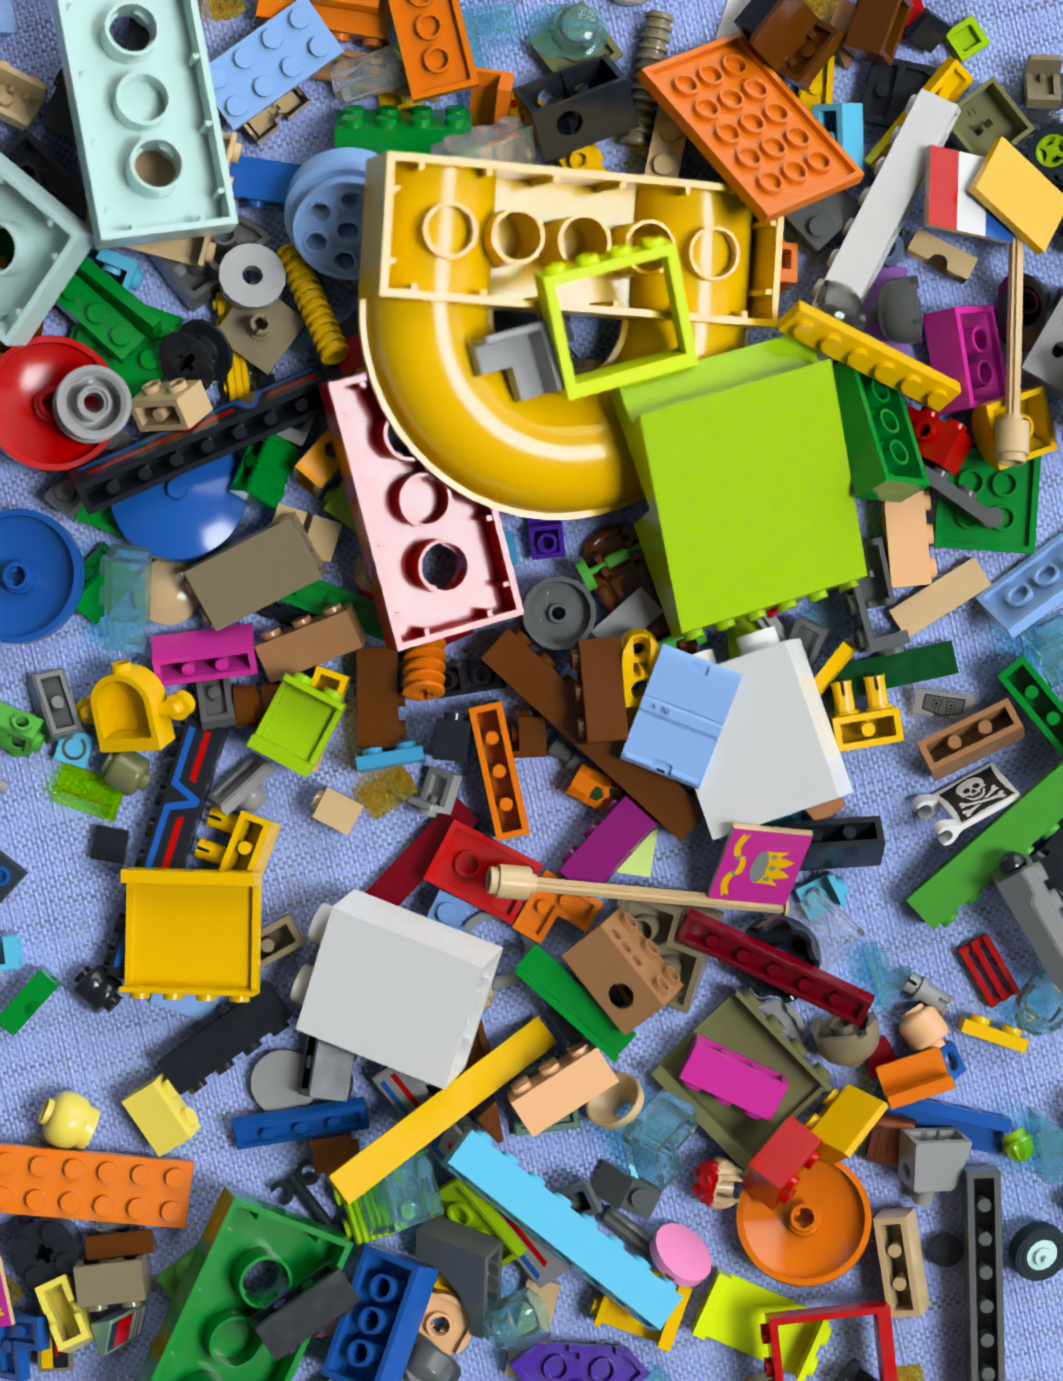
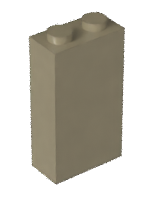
[183,511,327,632]

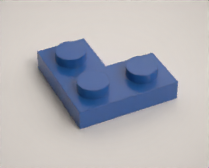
[0,1310,50,1381]

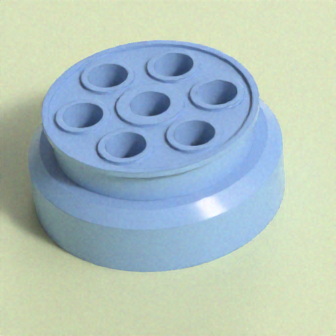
[284,147,379,280]

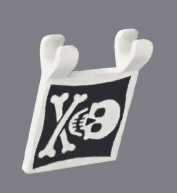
[912,762,1021,846]

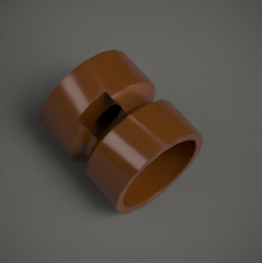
[233,681,282,729]

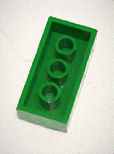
[334,105,473,159]
[832,362,930,503]

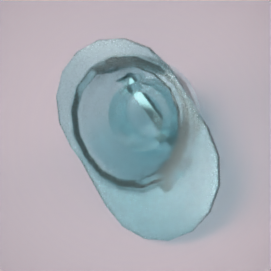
[527,4,609,58]

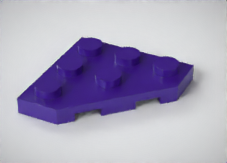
[508,1341,650,1381]

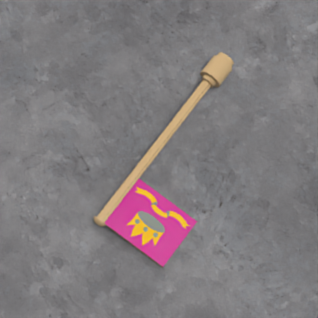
[486,823,813,916]

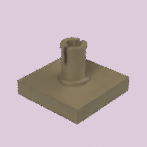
[218,281,305,376]

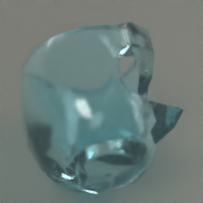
[1013,969,1063,1036]
[483,1287,551,1352]

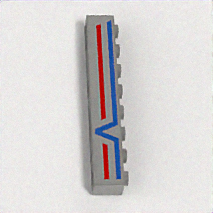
[372,1066,570,1289]

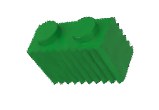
[229,434,300,509]

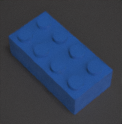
[320,1244,439,1381]

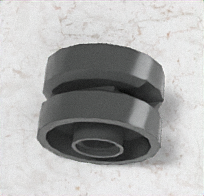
[519,576,596,651]

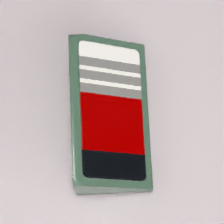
[91,1300,147,1357]

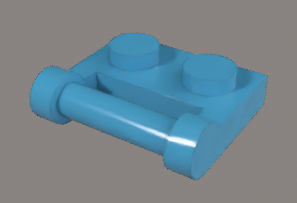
[355,741,427,774]

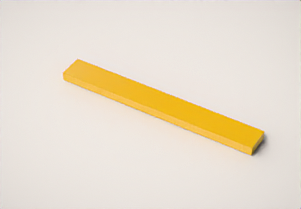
[326,1016,557,1205]

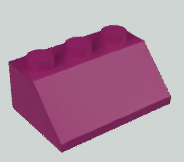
[923,305,1006,415]

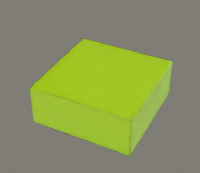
[944,15,990,64]

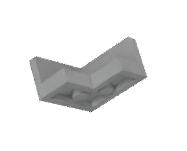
[467,321,564,402]

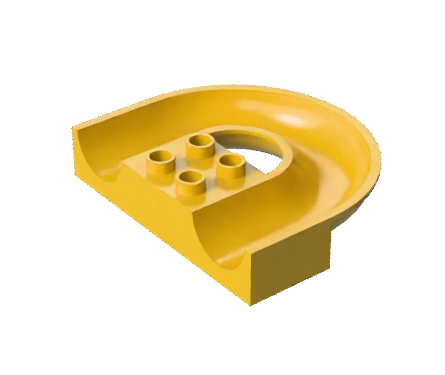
[358,151,784,520]

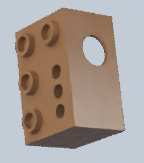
[561,906,684,1036]

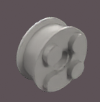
[52,365,132,444]

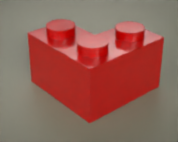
[741,1115,823,1211]

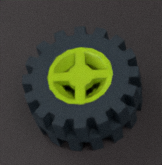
[1023,121,1063,186]

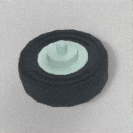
[1008,1221,1063,1281]

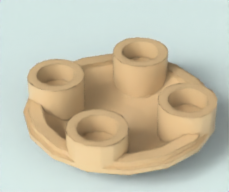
[134,560,200,625]

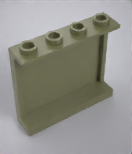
[651,986,832,1171]

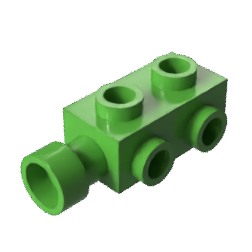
[0,700,45,759]

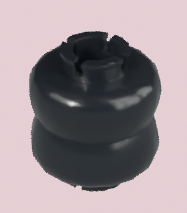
[74,964,123,1014]

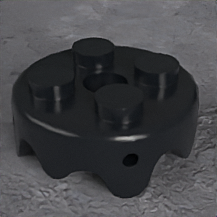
[735,915,821,1003]

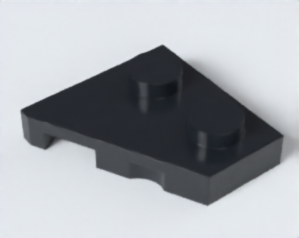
[862,58,937,128]

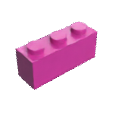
[152,623,258,686]
[679,1033,788,1121]

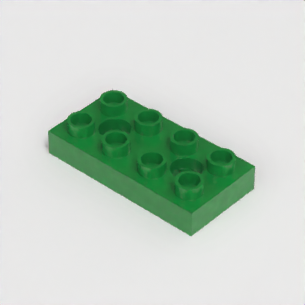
[136,1186,354,1381]

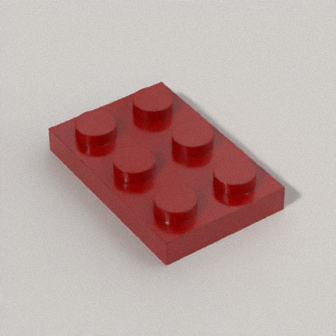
[422,818,543,924]

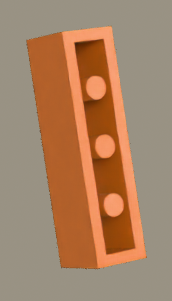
[255,0,394,49]
[468,701,530,841]

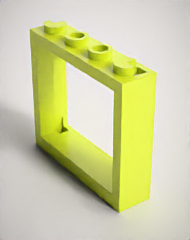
[533,235,699,401]

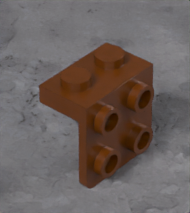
[750,0,846,91]

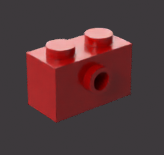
[907,405,975,476]

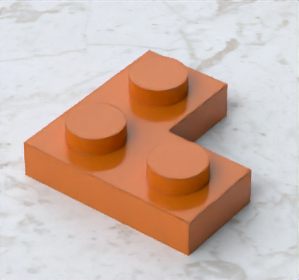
[511,869,604,944]

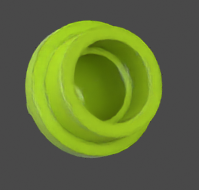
[1000,1127,1035,1162]

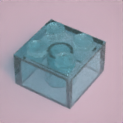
[360,1148,445,1236]

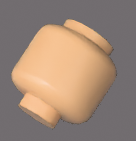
[899,1003,949,1053]

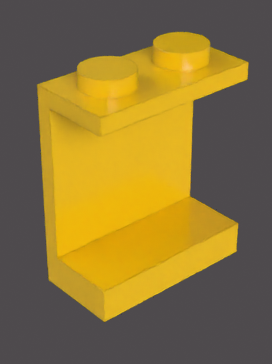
[589,1268,692,1352]

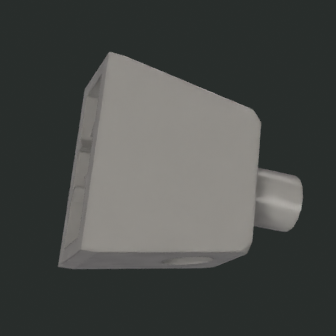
[898,1127,972,1207]

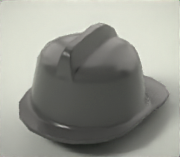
[404,1331,461,1381]

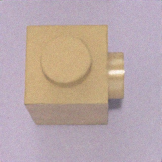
[310,786,365,835]

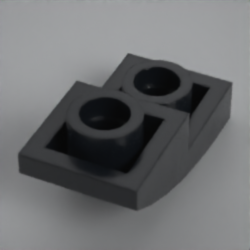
[437,658,507,699]

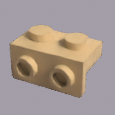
[0,60,48,131]

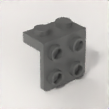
[843,586,911,656]

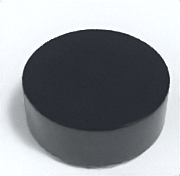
[928,1232,963,1268]

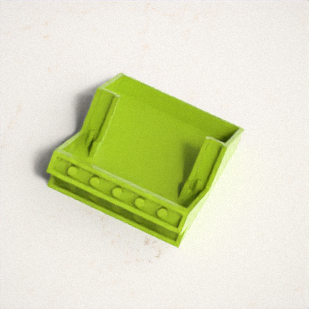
[610,335,868,642]

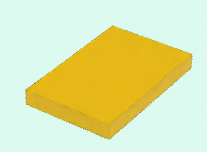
[968,136,1063,255]

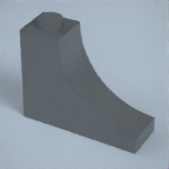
[414,1213,503,1339]

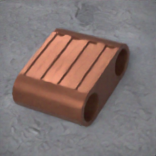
[864,1112,916,1167]

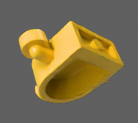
[76,659,195,753]

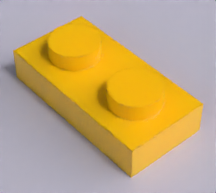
[957,1013,1029,1053]

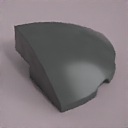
[147,215,272,312]

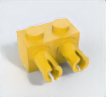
[828,674,904,752]
[194,807,282,876]

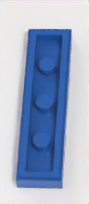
[231,1097,370,1150]

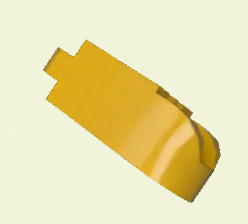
[620,628,661,730]

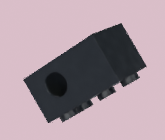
[513,54,640,162]

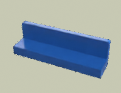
[875,1086,1012,1155]

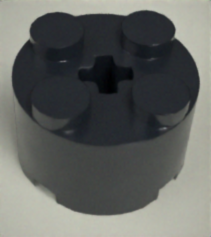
[10,1216,84,1288]

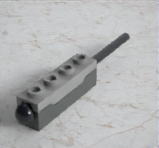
[991,851,1063,993]

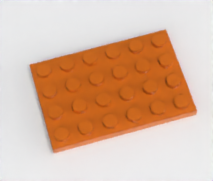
[637,32,865,225]

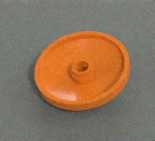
[736,1158,872,1287]

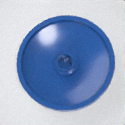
[111,431,246,563]
[0,509,85,644]

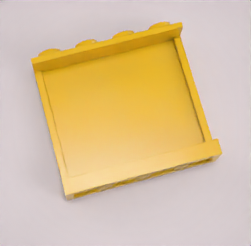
[119,867,262,1002]

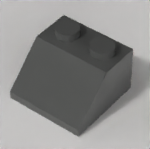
[784,190,861,256]

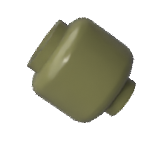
[100,751,153,796]

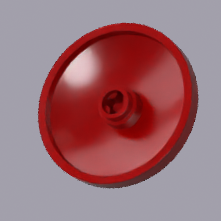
[0,335,112,472]

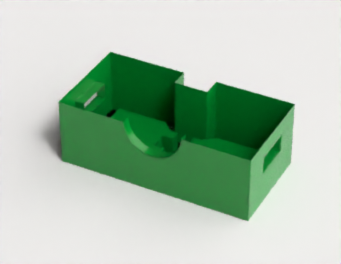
[0,967,62,1036]

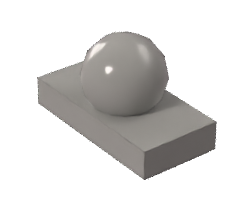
[206,753,276,816]

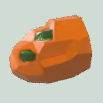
[566,763,623,810]

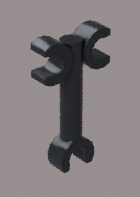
[270,1159,347,1235]

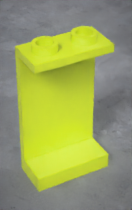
[690,1267,832,1381]

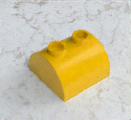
[972,384,1058,470]

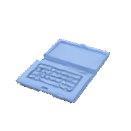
[620,644,743,789]

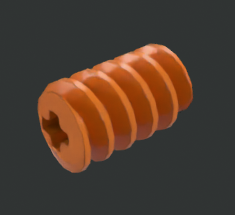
[402,638,446,701]

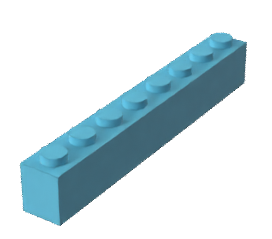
[440,1129,683,1330]

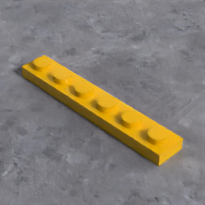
[778,300,961,412]

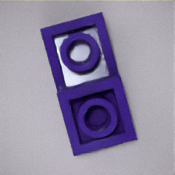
[527,518,566,560]

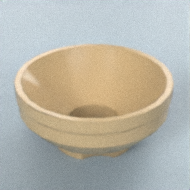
[586,1072,644,1131]

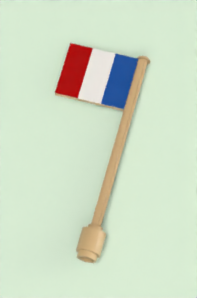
[924,145,1030,466]

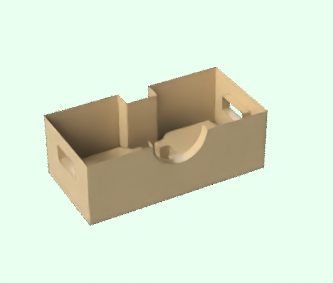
[243,86,311,146]
[906,228,978,284]

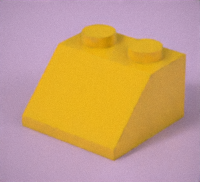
[803,1084,889,1166]

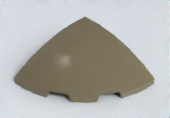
[617,899,724,1014]

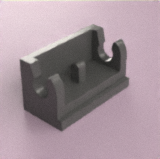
[858,537,896,609]

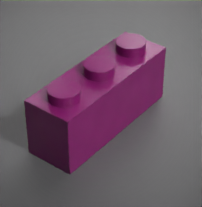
[559,795,660,898]

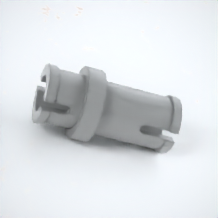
[900,971,954,1015]

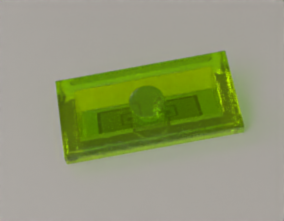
[52,763,125,822]

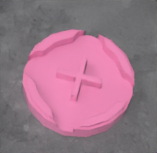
[649,1223,712,1287]

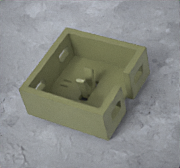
[948,76,1035,157]

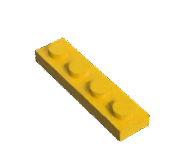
[864,56,974,172]

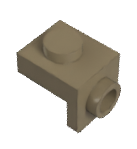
[1023,54,1062,109]

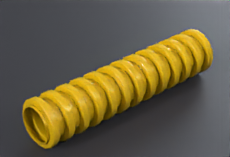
[276,243,350,365]

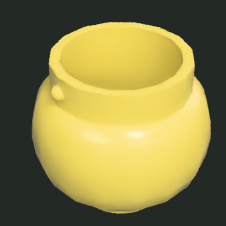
[38,1091,100,1150]

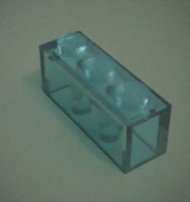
[98,543,152,653]

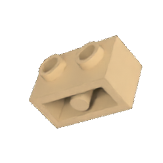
[131,378,213,432]

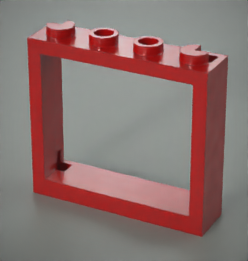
[760,1299,898,1381]

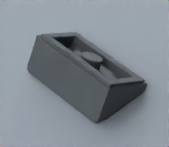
[26,668,83,744]

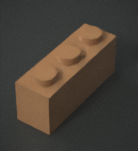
[254,602,368,683]
[916,698,1025,782]

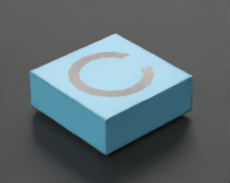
[53,732,96,769]

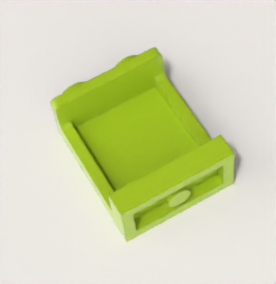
[246,670,348,778]

